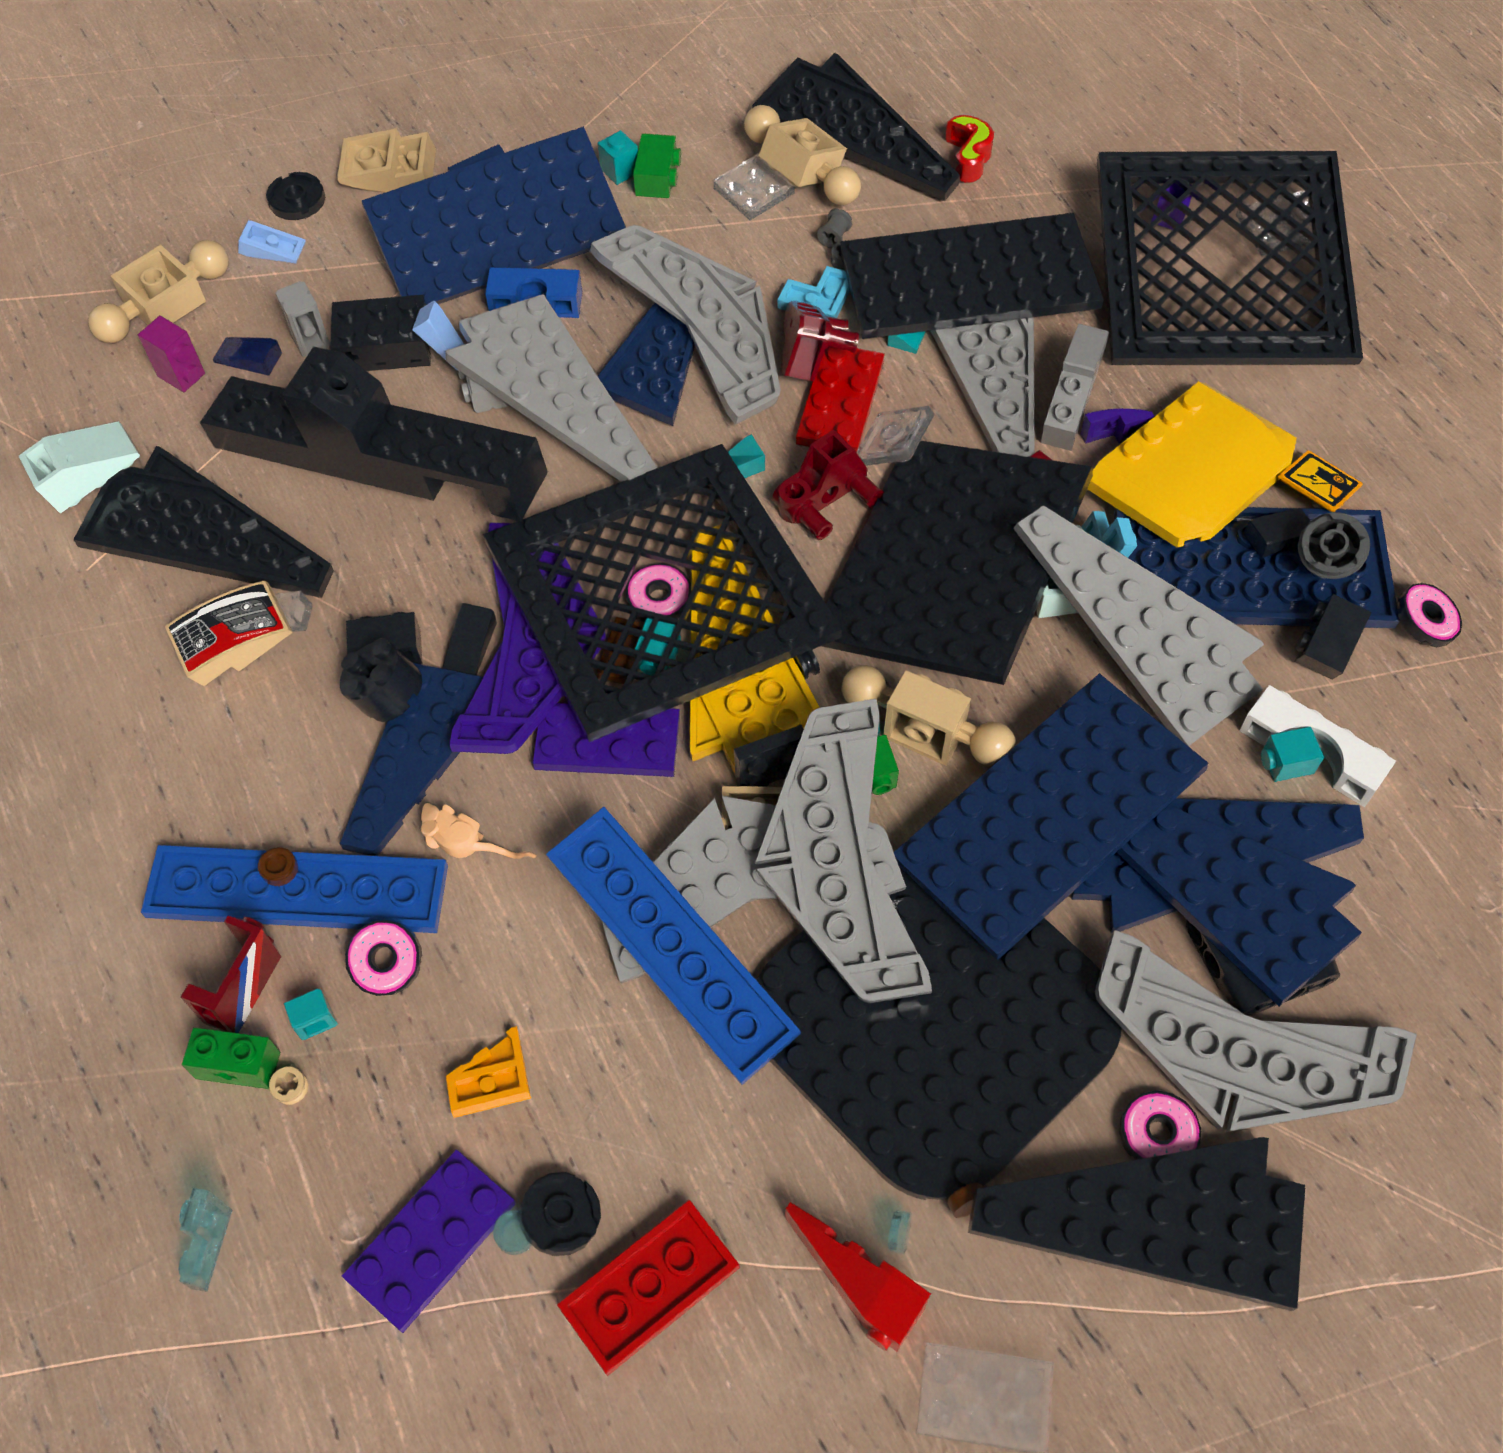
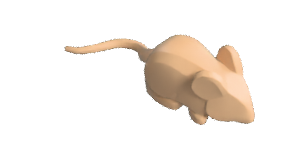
[421,803,536,859]

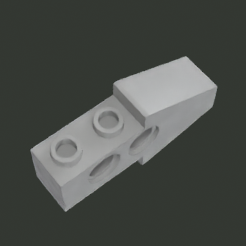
[1041,324,1109,451]

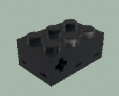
[331,294,431,371]

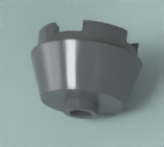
[1298,512,1370,579]

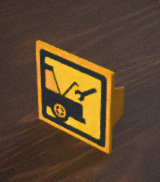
[1278,450,1363,512]

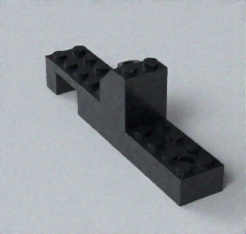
[200,346,548,522]

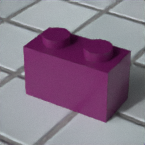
[138,315,205,393]

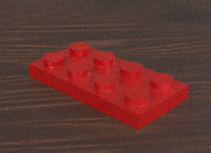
[796,347,885,454]
[557,1200,740,1376]

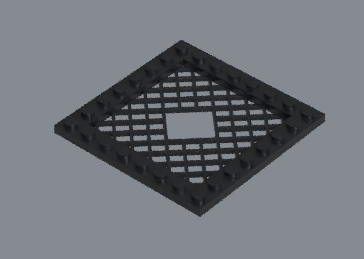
[1097,151,1363,365]
[483,444,842,742]

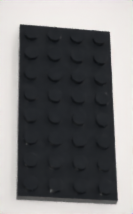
[840,213,1104,339]

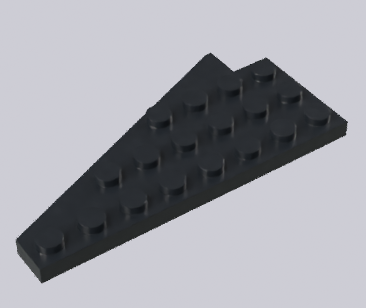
[752,53,960,201]
[73,446,334,598]
[968,1137,1305,1311]

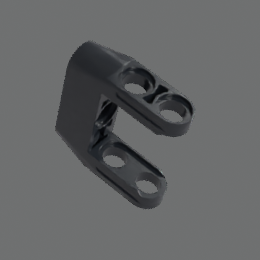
[1186,919,1340,1016]

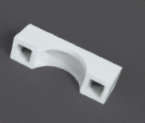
[1240,685,1396,807]

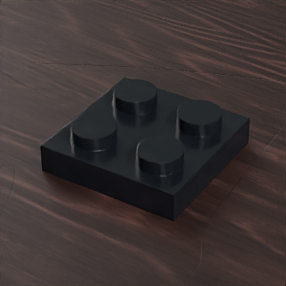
[734,725,804,787]

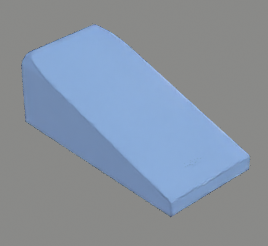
[238,220,306,264]
[412,301,464,370]

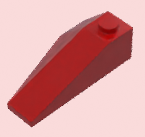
[785,1202,931,1352]

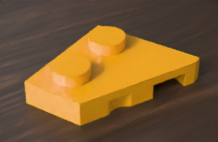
[446,1026,531,1118]

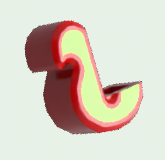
[945,115,994,183]

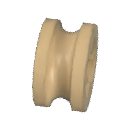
[269,1067,309,1105]

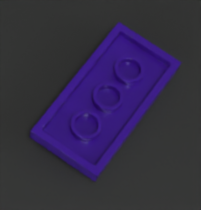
[533,703,680,777]
[342,1149,516,1333]

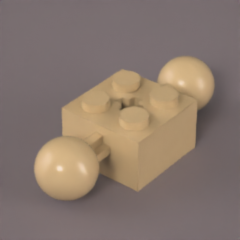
[744,105,861,205]
[88,240,229,343]
[842,665,1016,767]

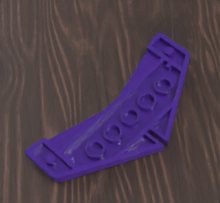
[450,523,606,754]

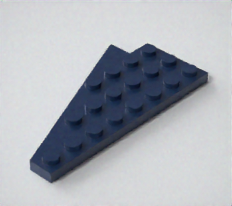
[1071,798,1364,933]
[1117,805,1362,1007]

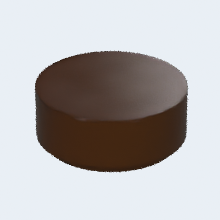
[258,847,298,886]
[947,1182,984,1218]

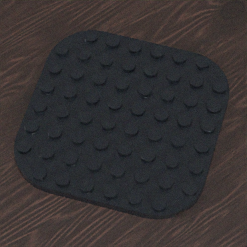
[757,867,1122,1200]

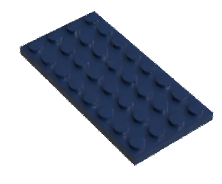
[361,126,626,305]
[1114,507,1400,628]
[894,673,1209,960]

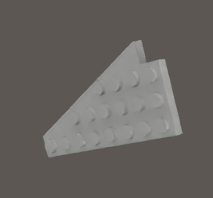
[445,294,657,482]
[930,317,1035,457]
[1014,505,1264,746]

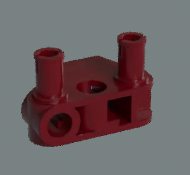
[781,301,859,381]
[772,430,884,540]

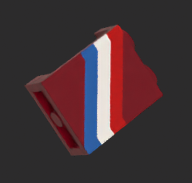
[181,915,281,1033]

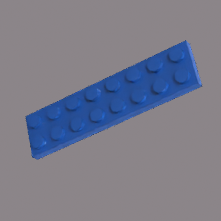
[546,807,801,1085]
[141,845,448,933]

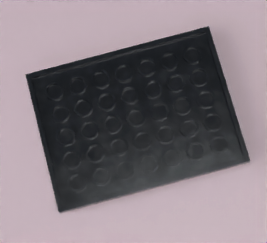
[822,439,1093,685]

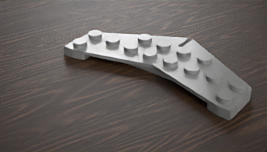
[590,225,780,424]
[756,699,932,1003]
[603,796,906,983]
[1095,930,1417,1132]

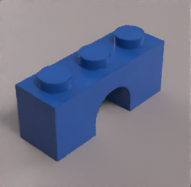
[485,267,583,318]

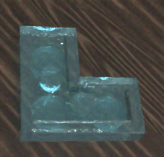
[179,1188,232,1292]

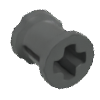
[817,208,852,248]

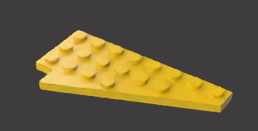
[690,524,820,774]

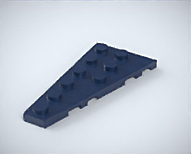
[598,303,695,426]
[340,663,483,856]

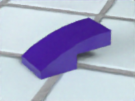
[1080,409,1155,445]

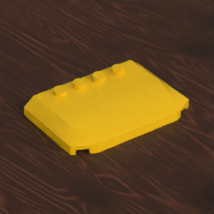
[1087,381,1297,548]

